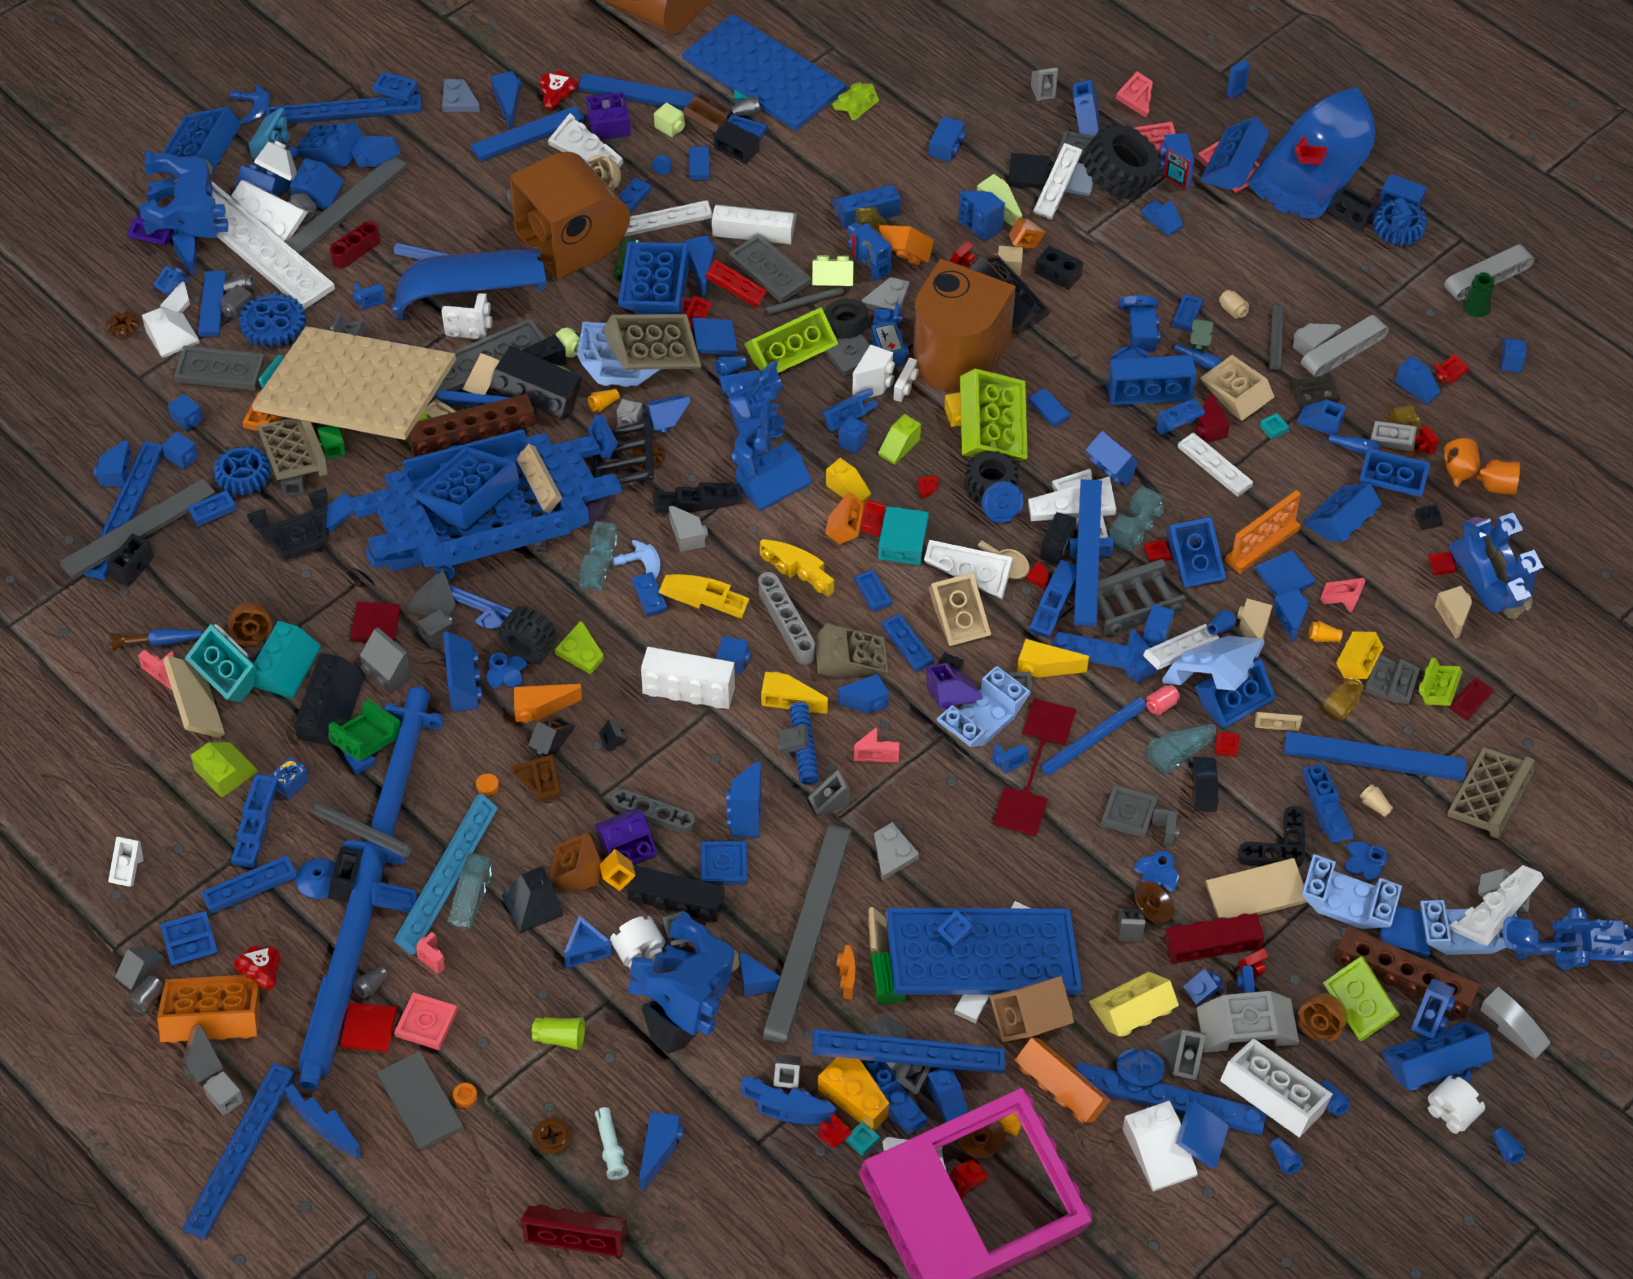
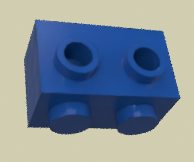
[1411,979,1456,1039]

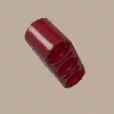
[330,221,380,269]

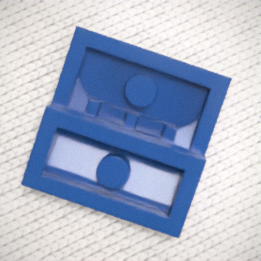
[1379,907,1430,959]
[160,911,218,966]

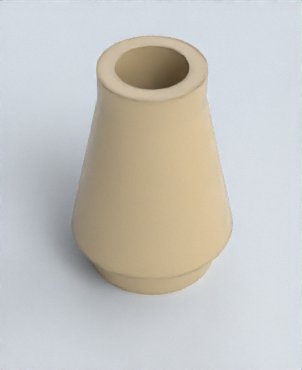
[1360,784,1394,818]

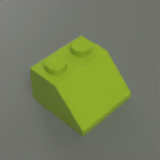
[190,742,258,798]

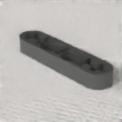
[612,789,695,834]

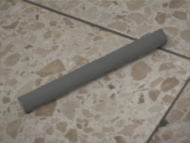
[765,286,844,315]

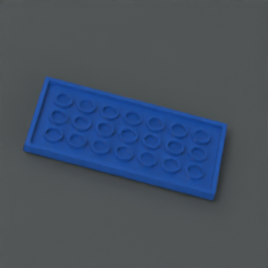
[682,14,847,131]
[885,908,1082,995]

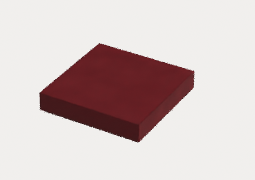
[351,602,401,642]

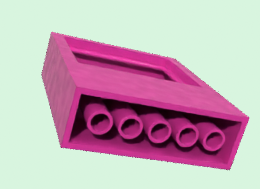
[858,1088,1092,1279]

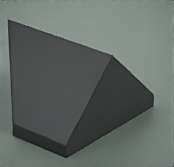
[407,569,456,617]
[808,770,850,816]
[1156,1028,1206,1080]

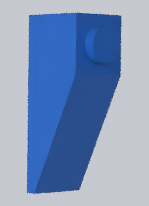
[491,71,522,129]
[685,235,716,297]
[639,1112,684,1190]

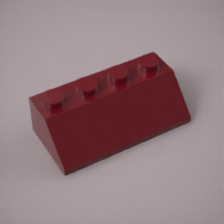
[521,1204,628,1258]

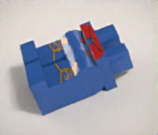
[848,222,892,281]

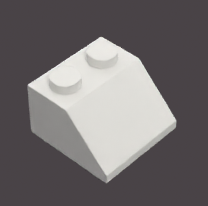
[852,345,895,398]

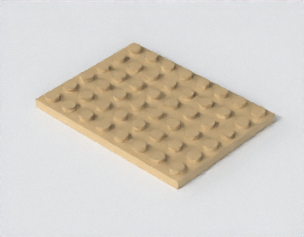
[252,326,456,440]

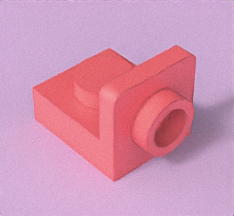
[416,932,445,974]

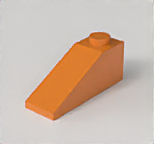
[514,684,582,722]

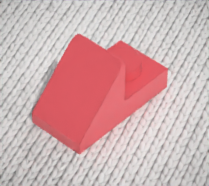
[1320,578,1365,613]
[138,650,175,690]
[854,728,899,762]

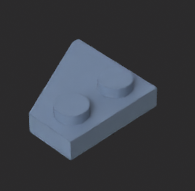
[442,79,480,112]

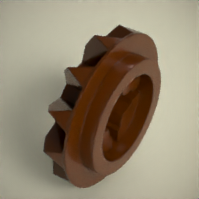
[106,310,139,338]
[631,442,665,469]
[532,1118,571,1155]

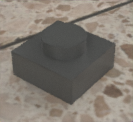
[1009,672,1032,695]

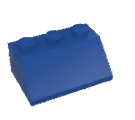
[831,185,901,229]
[736,441,812,512]
[1359,448,1430,497]
[1303,483,1382,542]
[443,632,482,712]
[1195,658,1276,728]
[726,762,761,838]

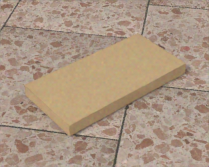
[163,656,225,738]
[1205,858,1307,918]

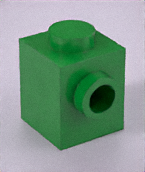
[317,425,346,460]

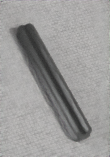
[1269,305,1284,370]

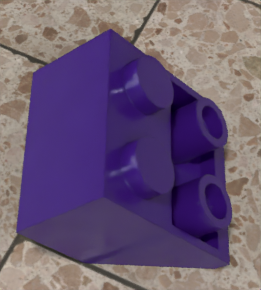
[585,92,631,140]
[925,663,983,709]
[594,808,657,864]

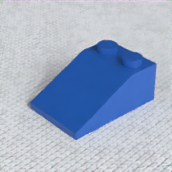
[1166,517,1226,588]

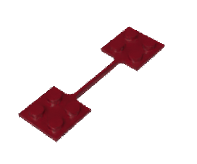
[992,698,1077,836]

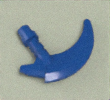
[230,84,270,124]

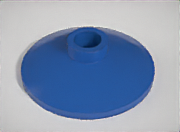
[295,858,335,899]

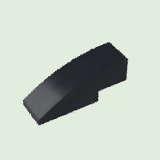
[1192,757,1218,812]

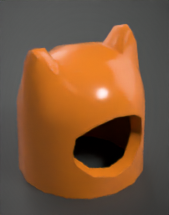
[1444,438,1480,487]
[1476,460,1520,496]

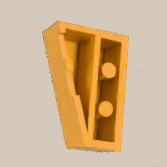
[818,1057,889,1131]

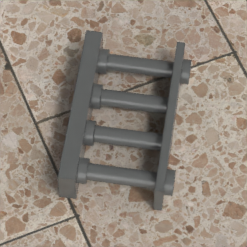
[1097,559,1186,637]

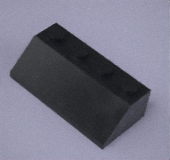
[970,255,1051,331]
[490,346,583,418]
[294,653,366,747]

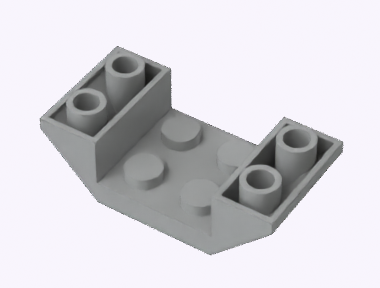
[1196,991,1299,1053]

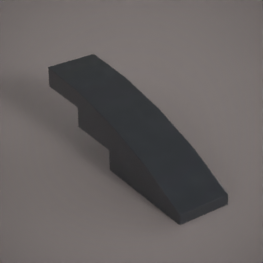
[652,482,743,513]

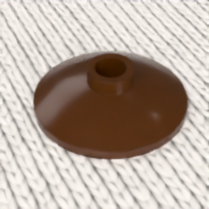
[1135,881,1173,924]
[957,1121,1005,1159]

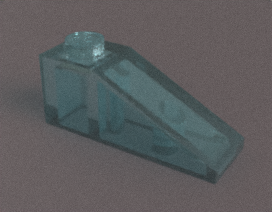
[1147,724,1216,775]
[448,853,493,930]

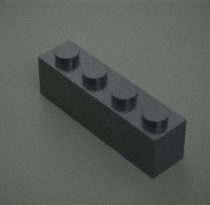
[627,865,725,922]

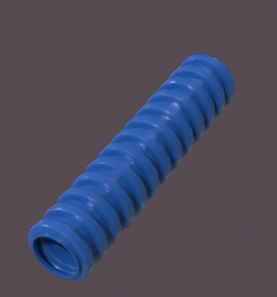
[789,702,819,785]

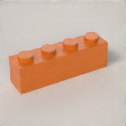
[1015,1038,1111,1123]

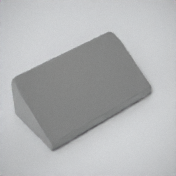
[1371,421,1417,452]

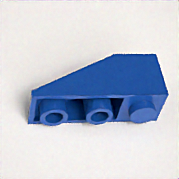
[1073,79,1100,136]

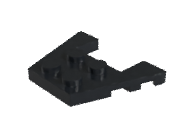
[246,488,328,560]

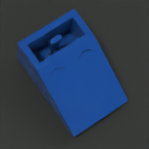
[296,122,363,167]

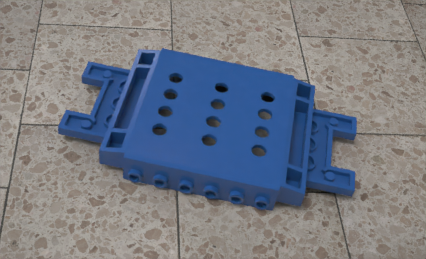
[349,429,622,567]

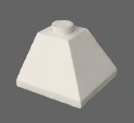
[254,140,297,181]
[142,308,200,358]

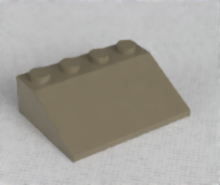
[603,314,701,370]

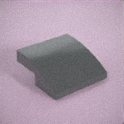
[1363,655,1420,704]

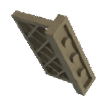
[257,418,328,480]
[1447,747,1535,839]

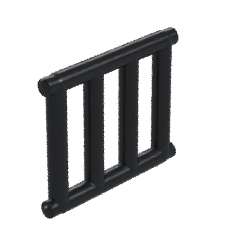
[592,417,654,485]

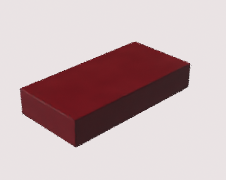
[1449,678,1494,721]

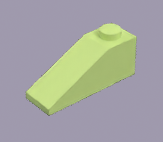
[977,174,1022,226]

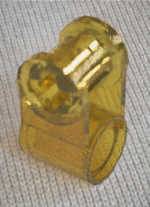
[1389,404,1421,436]
[1323,678,1363,721]

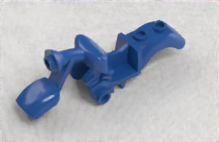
[726,361,785,477]
[1503,908,1633,970]

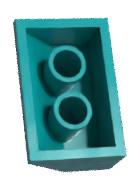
[254,621,321,699]
[185,624,256,702]

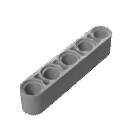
[1444,244,1535,301]
[1301,315,1389,378]
[758,572,815,665]

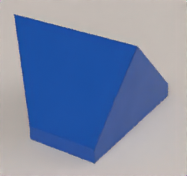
[564,915,612,968]

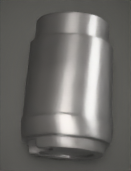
[129,976,164,1013]

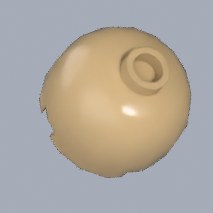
[587,155,621,191]

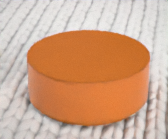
[476,773,499,797]
[453,1083,478,1108]

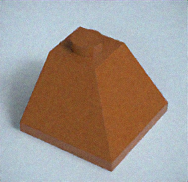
[549,833,601,891]

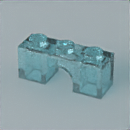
[1109,485,1164,552]
[579,521,617,591]

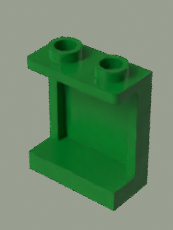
[329,699,400,761]

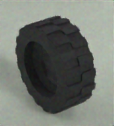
[824,298,869,339]

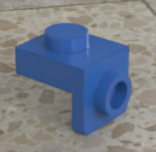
[1183,969,1225,1006]

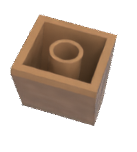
[990,976,1074,1042]

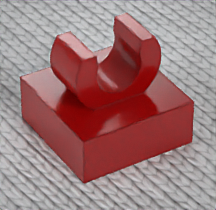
[949,241,975,268]
[1415,425,1439,456]
[1237,948,1269,978]
[817,1114,852,1148]

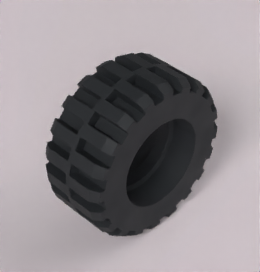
[1083,123,1161,200]

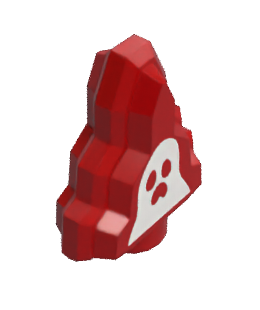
[540,70,578,110]
[233,946,281,991]

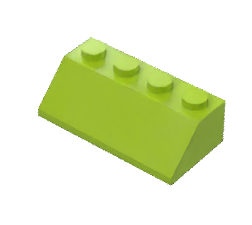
[744,307,838,373]

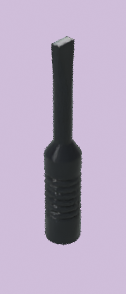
[1135,467,1163,502]

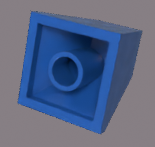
[643,394,690,433]

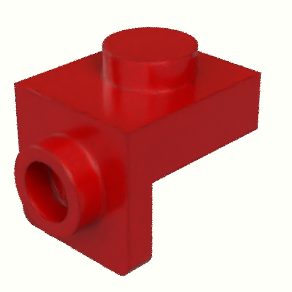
[1295,137,1328,165]
[1433,354,1469,386]
[859,499,887,536]
[949,1159,989,1200]

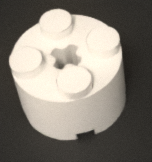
[610,916,665,969]
[1428,1075,1485,1134]

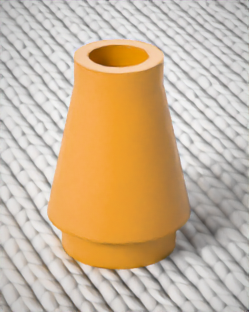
[587,389,620,412]
[1308,621,1343,643]

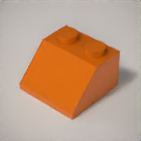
[879,225,934,265]

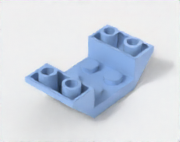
[937,666,1030,747]
[1302,854,1402,929]
[1420,900,1517,955]

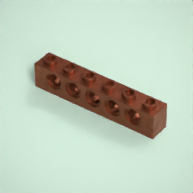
[407,394,536,456]
[1334,926,1480,1018]

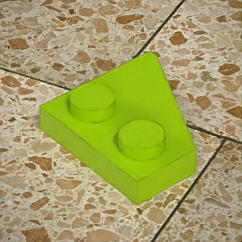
[555,621,604,675]

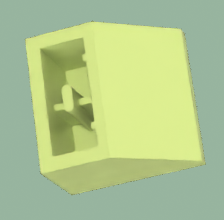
[812,255,853,286]

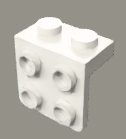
[441,293,492,339]

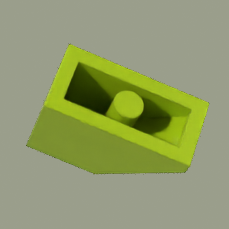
[878,414,921,465]

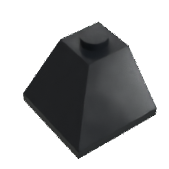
[501,866,563,934]
[642,1000,699,1054]

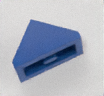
[740,952,780,996]

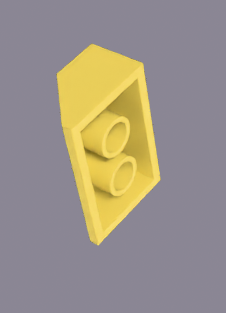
[1089,971,1179,1036]

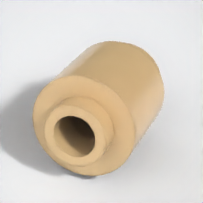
[1219,290,1249,319]

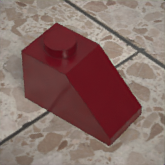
[1195,394,1230,443]

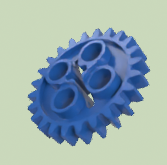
[239,292,306,348]

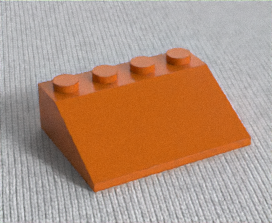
[157,975,261,1043]

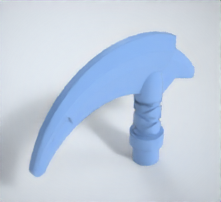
[612,540,660,579]

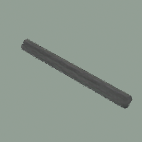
[312,803,412,857]

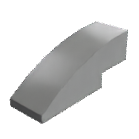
[1480,987,1551,1060]

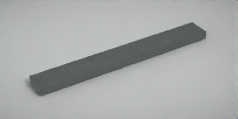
[286,156,408,256]
[60,479,216,579]

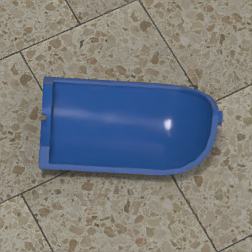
[1247,87,1375,218]
[392,247,546,320]

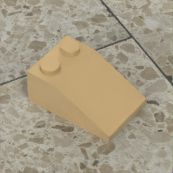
[1200,355,1274,420]
[929,573,991,647]

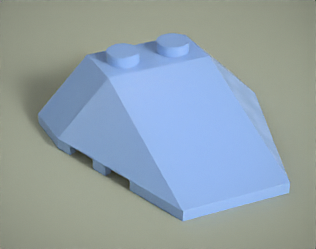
[577,322,660,387]
[1162,636,1265,691]

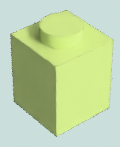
[654,102,685,137]

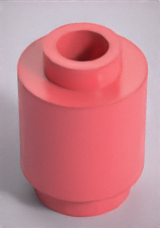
[1146,685,1180,715]

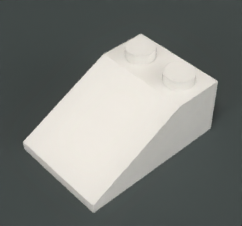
[1122,1101,1198,1192]

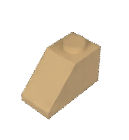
[1435,586,1472,639]
[1237,599,1272,639]

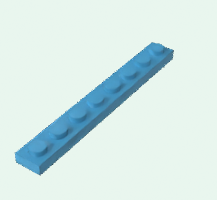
[394,794,498,955]

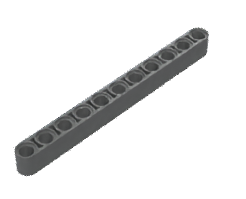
[763,824,852,1045]

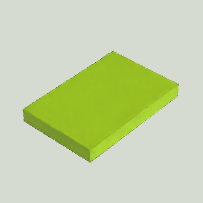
[1323,956,1400,1041]

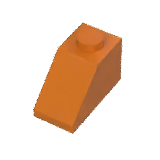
[1009,218,1046,249]
[825,492,865,545]

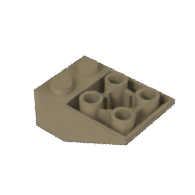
[814,623,888,678]

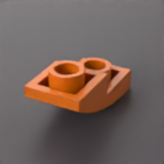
[836,945,855,1000]

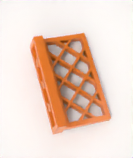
[1225,490,1301,574]

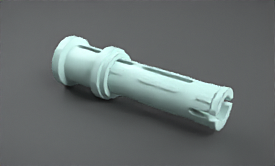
[595,1107,629,1180]

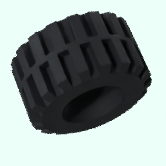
[965,451,1019,506]
[498,606,559,664]

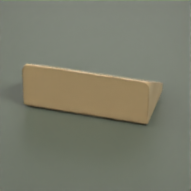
[462,353,499,395]
[1255,712,1302,731]
[868,907,888,956]

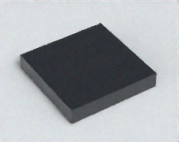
[1008,153,1050,189]

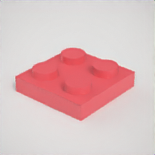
[394,992,458,1050]

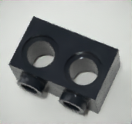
[1328,186,1378,231]
[1035,245,1083,290]

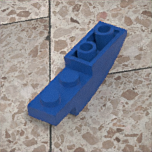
[365,537,451,571]
[1029,560,1076,639]
[1302,764,1353,843]
[861,1060,928,1135]
[741,1075,836,1124]

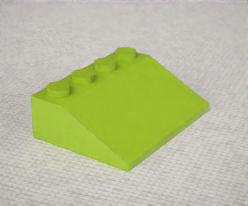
[960,369,1028,460]

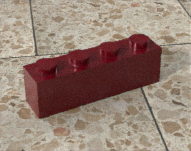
[1164,913,1264,964]

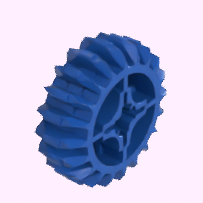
[1373,199,1427,247]
[213,444,272,497]

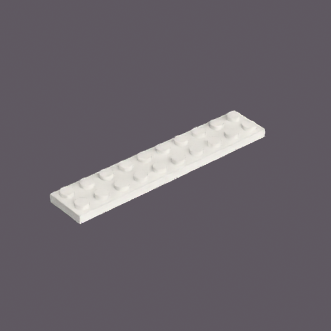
[211,181,335,310]

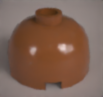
[228,602,272,647]
[1298,993,1347,1042]

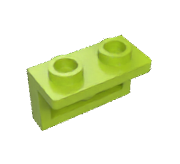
[832,82,879,120]
[1419,658,1463,706]

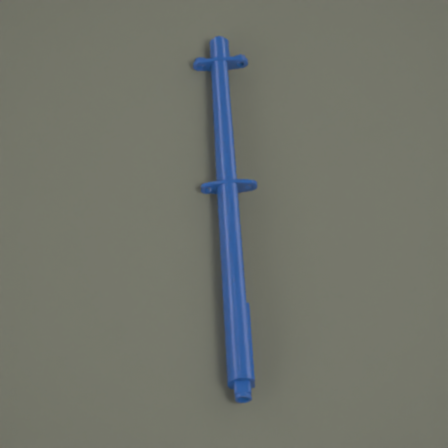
[299,687,444,1090]

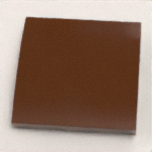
[682,92,732,133]

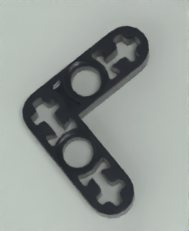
[1237,806,1306,867]

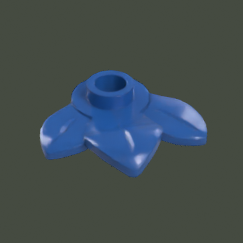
[487,652,528,689]
[1344,841,1388,881]
[1134,851,1178,892]

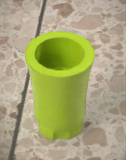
[532,1017,585,1051]

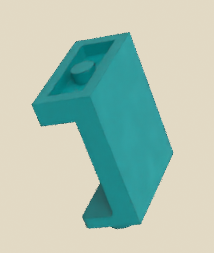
[878,506,929,565]

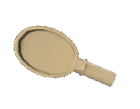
[978,540,1030,579]

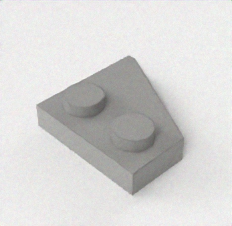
[862,277,910,311]
[874,822,919,880]

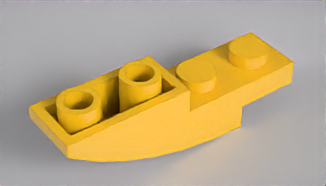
[760,539,834,597]
[658,574,749,619]

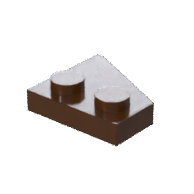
[511,754,562,802]

